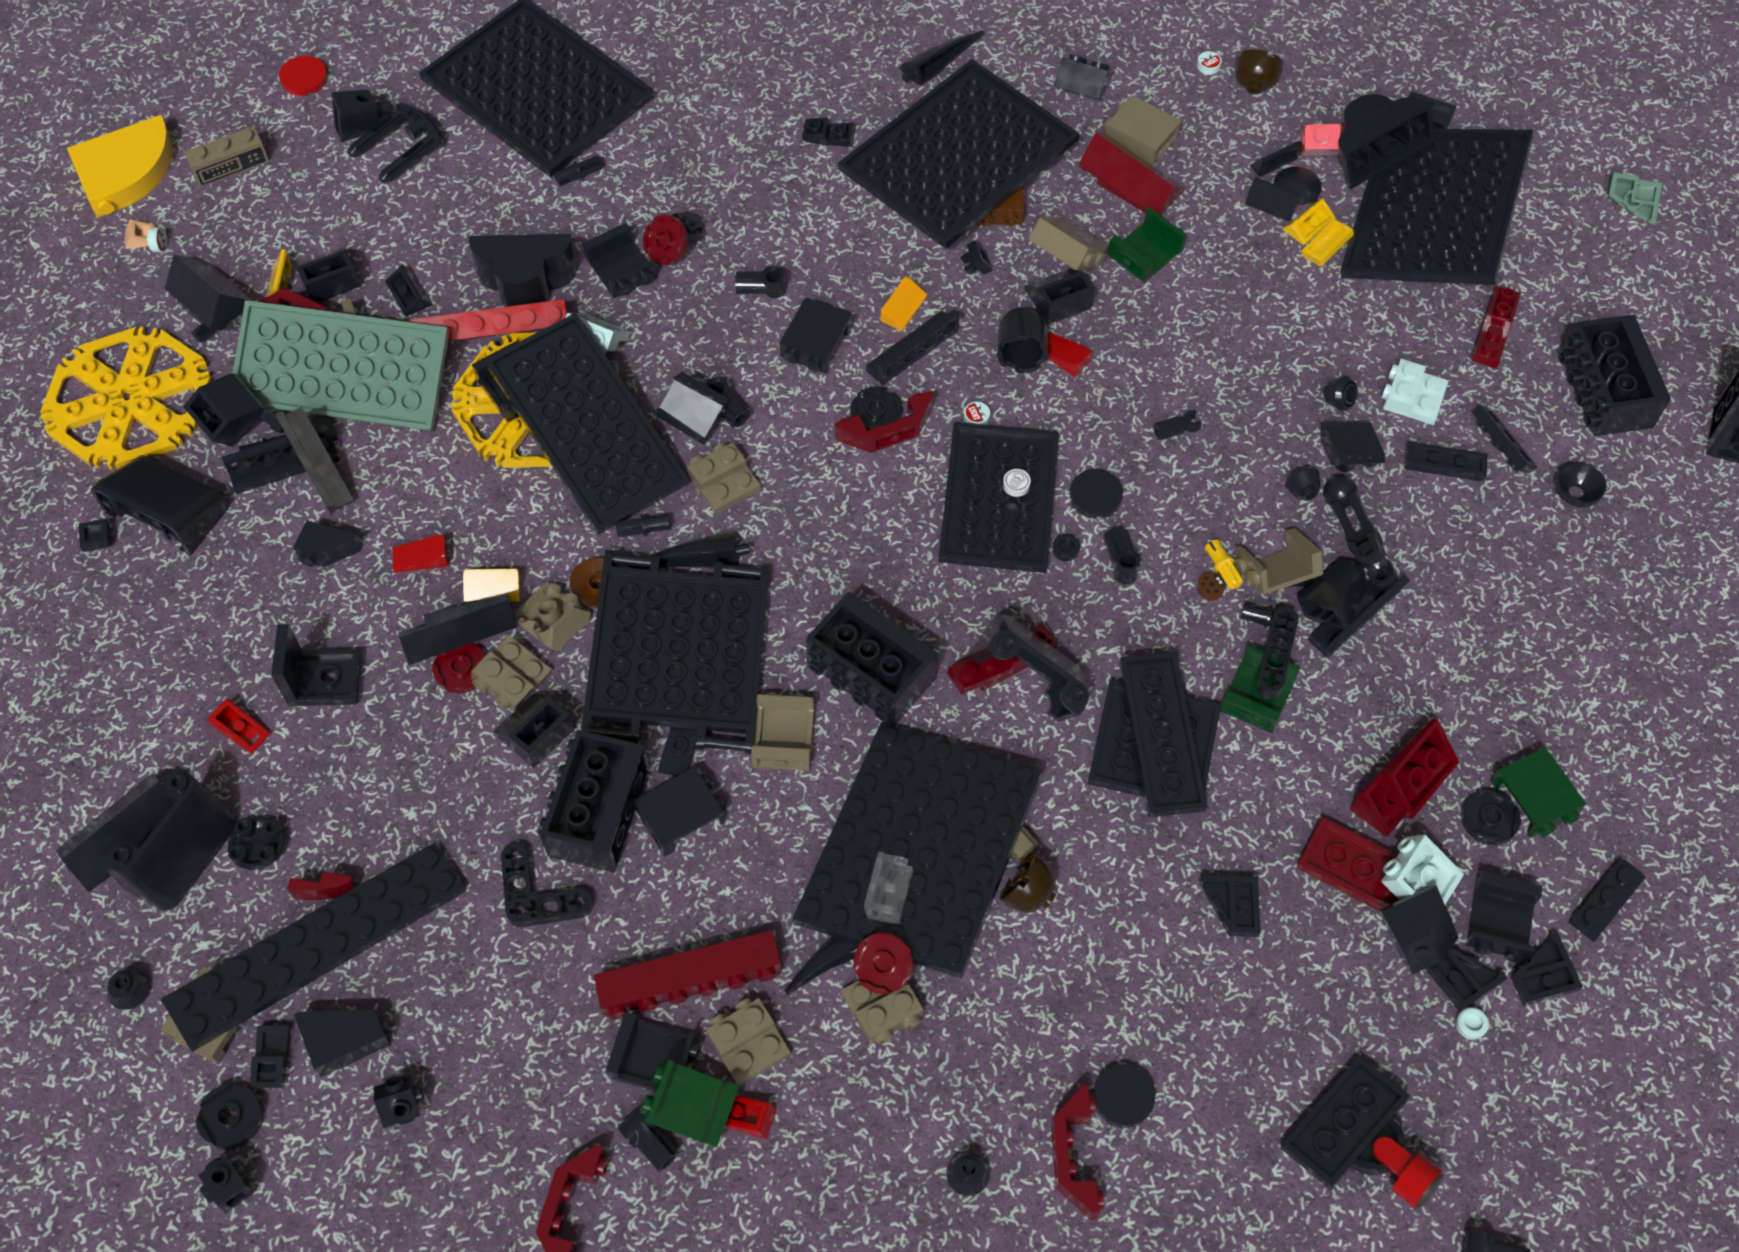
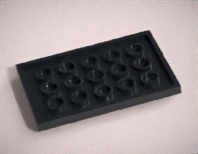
[938,422,1059,573]

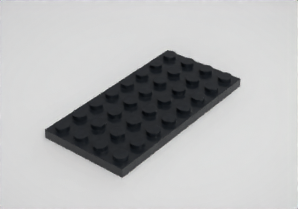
[485,313,690,535]

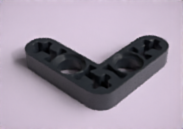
[501,843,594,927]

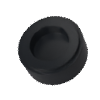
[1052,534,1080,561]

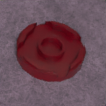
[643,214,688,266]
[432,644,486,694]
[853,932,915,994]

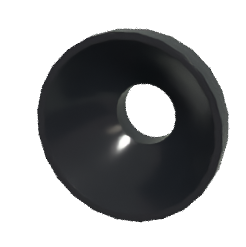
[1555,462,1607,508]

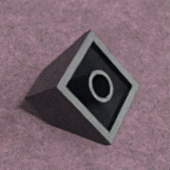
[1380,885,1459,974]

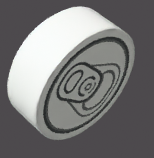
[1003,469,1031,497]

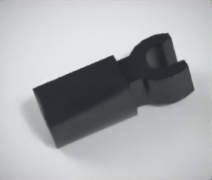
[1153,410,1202,441]

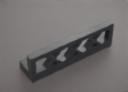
[866,309,960,386]
[275,407,355,513]
[222,424,340,494]
[1308,570,1410,658]

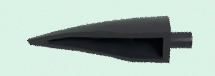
[900,30,984,86]
[628,532,750,569]
[785,936,860,995]

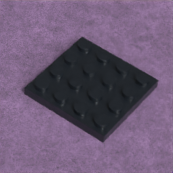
[1087,680,1221,797]

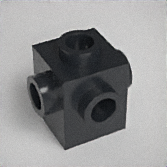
[374,1075,424,1128]
[198,1155,254,1213]

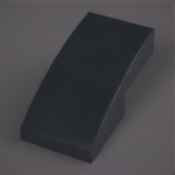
[250,1025,291,1089]

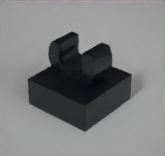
[961,240,993,275]

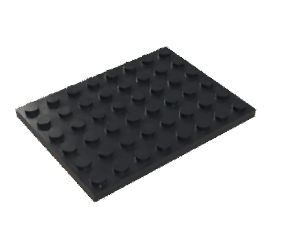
[419,0,654,178]
[838,59,1080,249]
[1340,128,1534,285]
[792,722,1043,979]

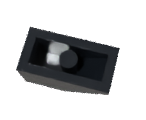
[293,520,362,567]

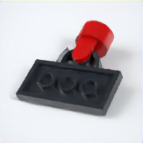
[1280,1056,1445,1209]

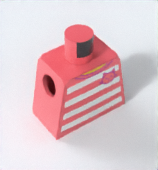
[1299,124,1346,156]

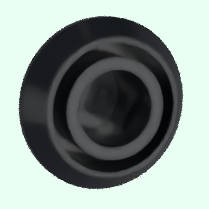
[1323,376,1358,411]
[1285,466,1321,501]
[107,969,150,1010]
[946,1152,990,1196]

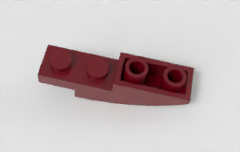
[1472,285,1521,369]
[947,624,1058,694]

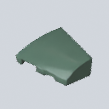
[1608,172,1663,226]

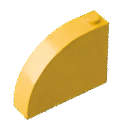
[67,115,173,217]

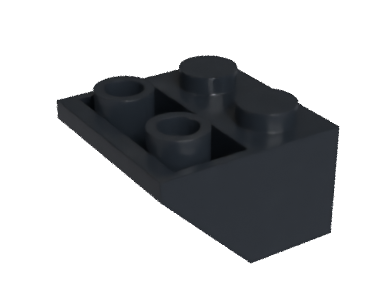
[1054,54,1114,99]
[295,248,360,301]
[1024,269,1095,325]
[183,373,265,447]
[493,693,574,768]

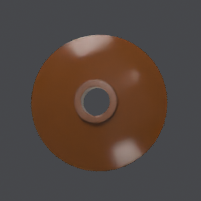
[569,558,618,608]

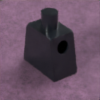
[331,90,390,142]

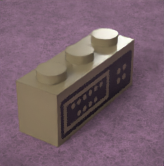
[184,126,269,187]

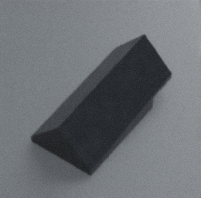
[165,254,253,332]
[398,594,517,665]
[56,773,176,892]

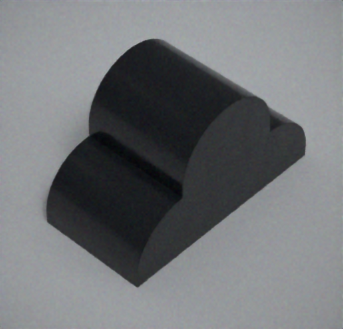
[1338,94,1435,189]
[469,234,577,307]

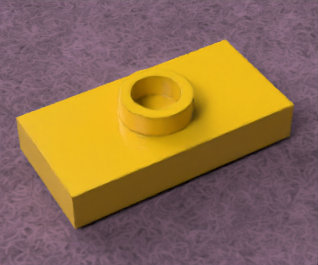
[1301,219,1354,267]

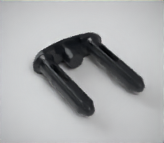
[348,103,444,183]

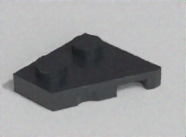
[1199,875,1261,937]
[1511,933,1583,1006]
[1425,947,1507,1012]

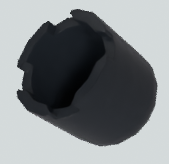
[997,307,1048,373]

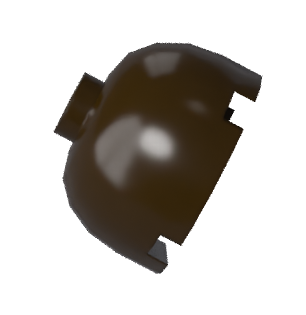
[1235,49,1283,94]
[1000,853,1056,913]

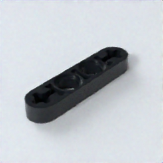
[1255,607,1299,699]

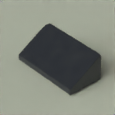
[1250,140,1302,177]
[1245,177,1301,222]
[385,265,433,317]

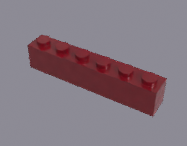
[594,930,782,1019]

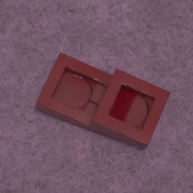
[287,872,357,900]

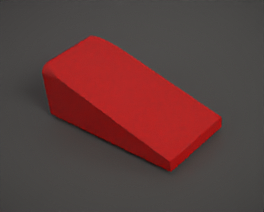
[1048,332,1092,377]
[392,534,448,573]
[207,698,271,755]
[725,1095,776,1139]

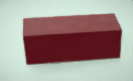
[1079,132,1185,215]
[1350,718,1460,837]

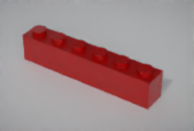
[409,299,567,341]

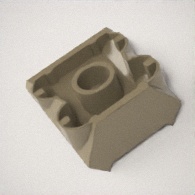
[514,581,591,651]

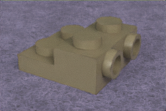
[687,442,761,515]
[471,635,552,712]
[841,981,924,1045]
[705,998,791,1087]

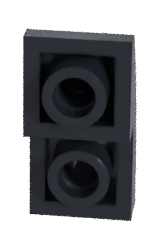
[802,117,856,147]

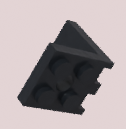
[271,624,361,706]

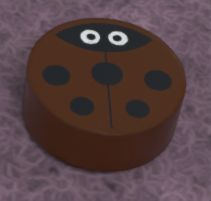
[1197,572,1226,601]

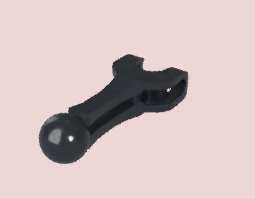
[1323,475,1398,591]

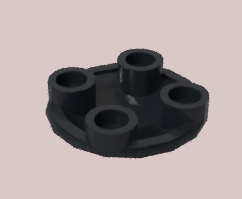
[1273,166,1322,205]
[228,816,286,870]

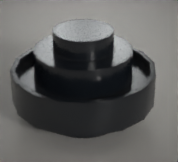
[671,211,704,242]

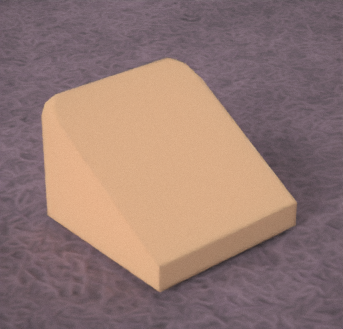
[125,220,155,249]

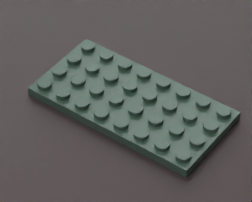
[233,300,450,432]

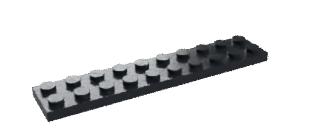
[161,842,466,1052]

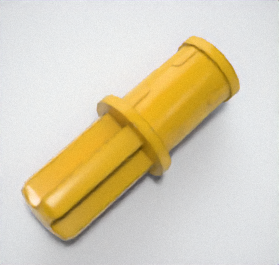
[1205,539,1243,590]

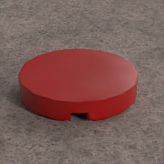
[279,55,328,96]

